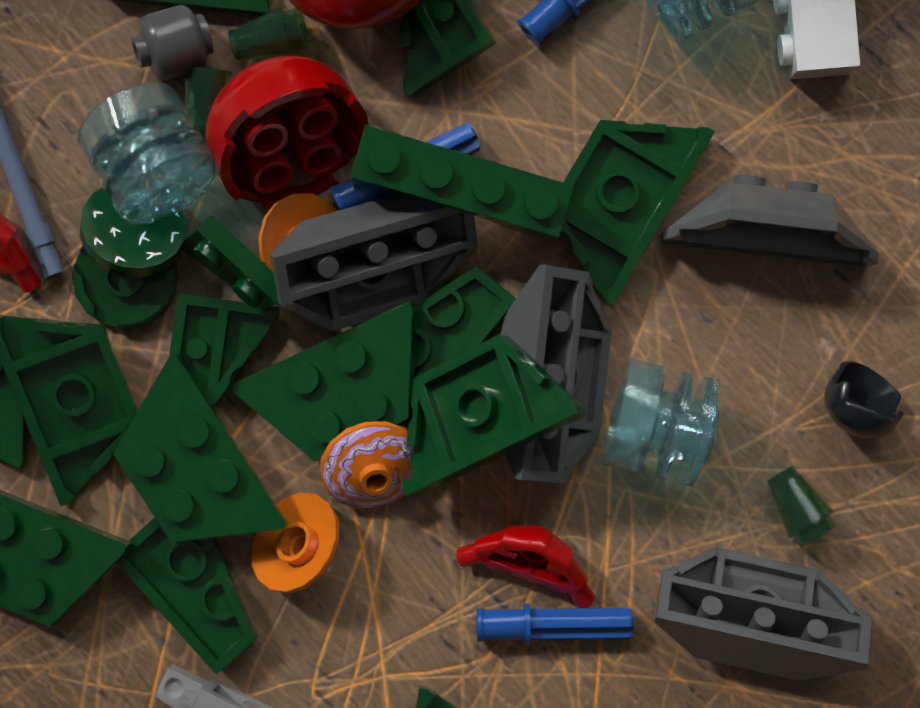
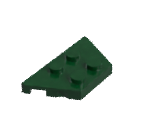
[560,120,715,306]
[230,301,417,462]
[0,315,138,507]
[403,334,587,497]
[113,354,289,542]
[0,490,135,627]

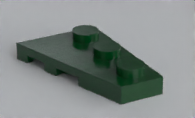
[411,266,516,386]
[117,517,257,675]

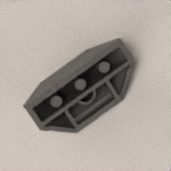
[661,175,879,267]
[270,195,478,331]
[501,265,612,484]
[654,547,872,681]

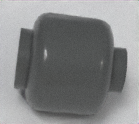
[131,5,213,80]

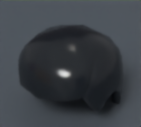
[824,361,904,440]

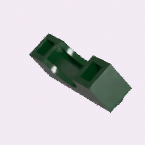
[350,125,574,242]

